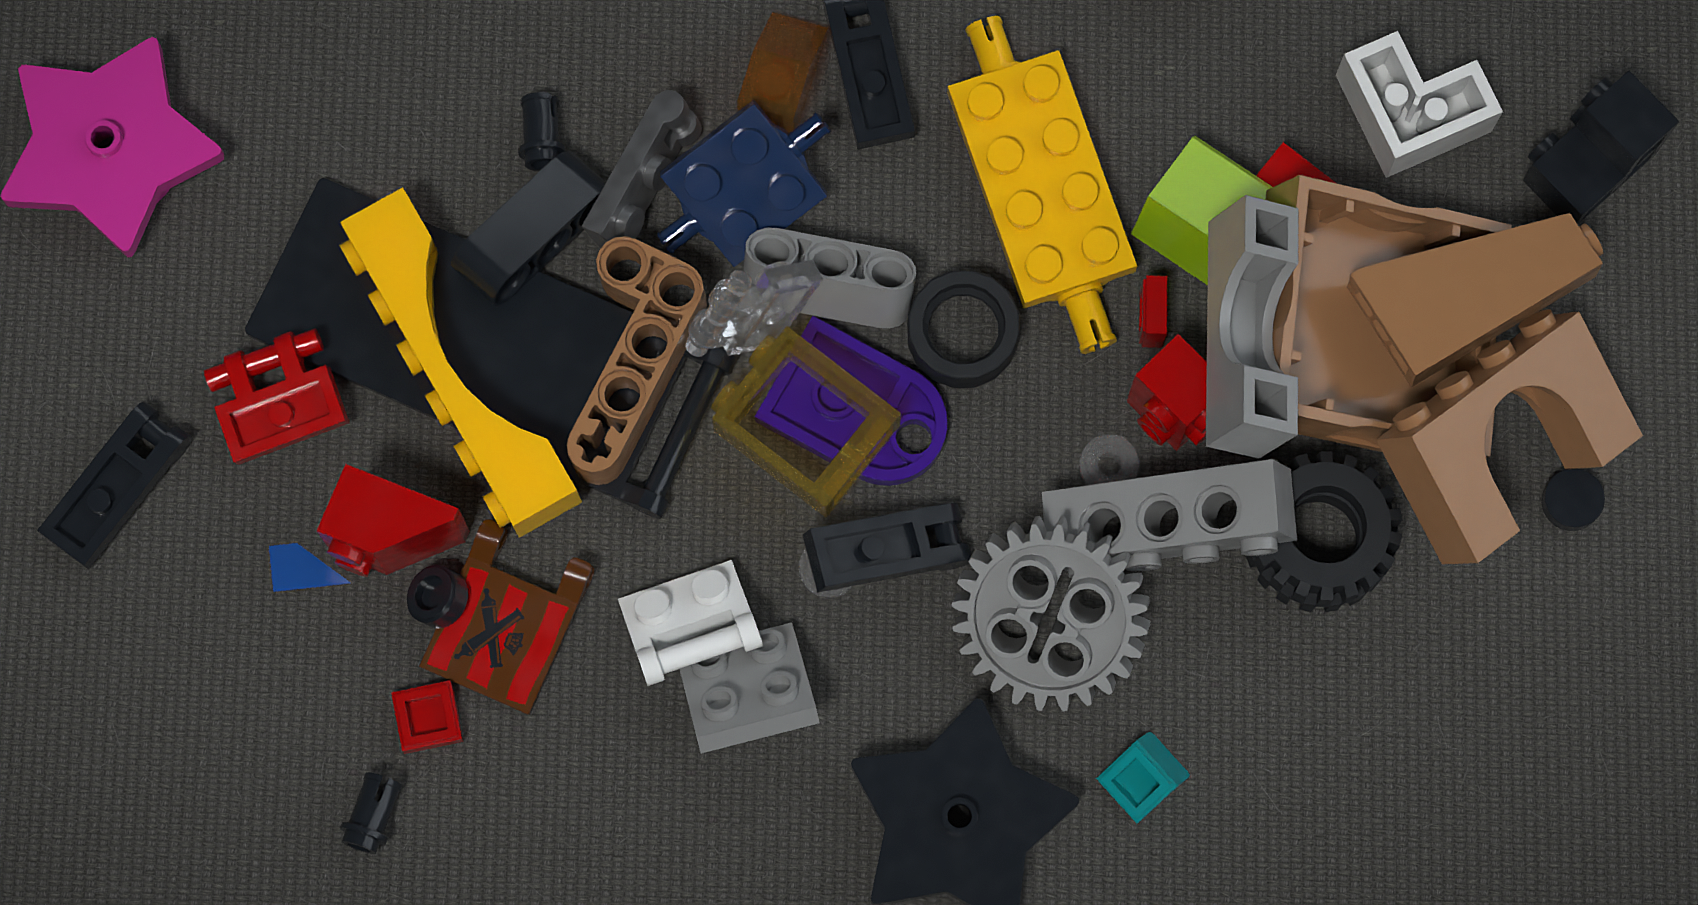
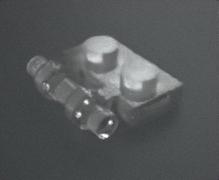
[685,260,823,357]

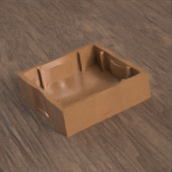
[1265,175,1512,458]

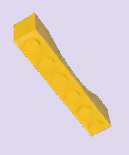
[339,187,582,538]

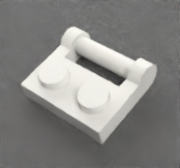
[618,560,763,686]

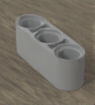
[742,228,916,329]

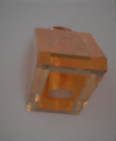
[737,12,828,133]

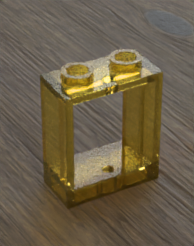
[711,326,901,518]

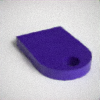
[754,316,947,486]

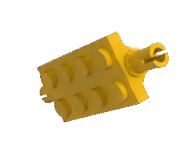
[947,16,1137,354]

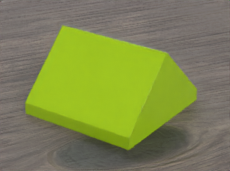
[1131,136,1272,285]

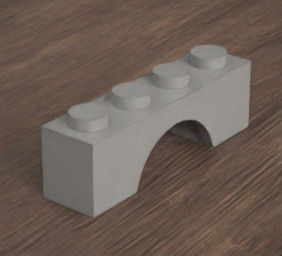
[1206,195,1298,458]

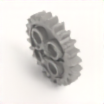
[952,516,1151,711]

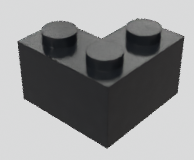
[1523,70,1679,224]

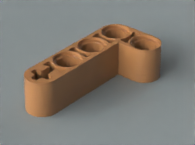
[567,236,707,485]

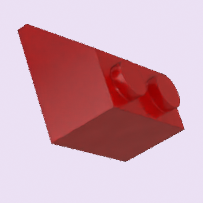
[317,464,470,577]

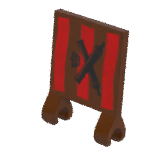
[419,519,595,715]

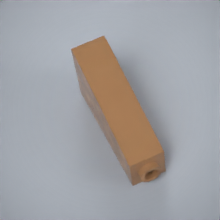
[1347,213,1603,387]

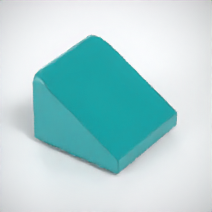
[1096,732,1190,823]

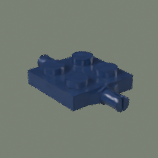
[657,100,831,267]

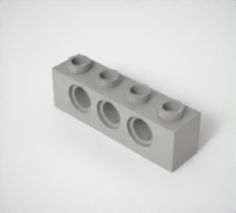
[1042,459,1297,578]

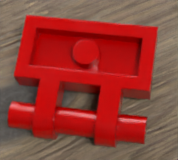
[204,328,350,465]

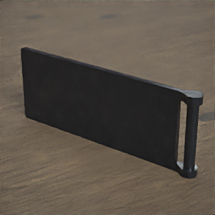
[245,178,736,519]

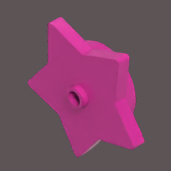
[0,37,225,257]

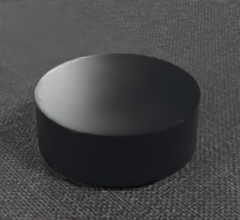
[1541,469,1605,531]
[407,565,468,628]

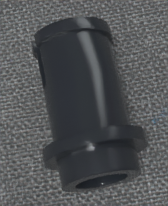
[518,92,565,171]
[340,772,403,854]

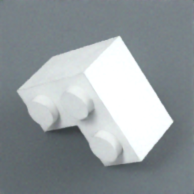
[1336,31,1503,178]

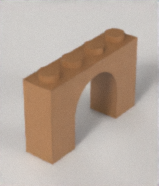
[1376,309,1643,564]

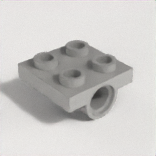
[680,623,820,753]

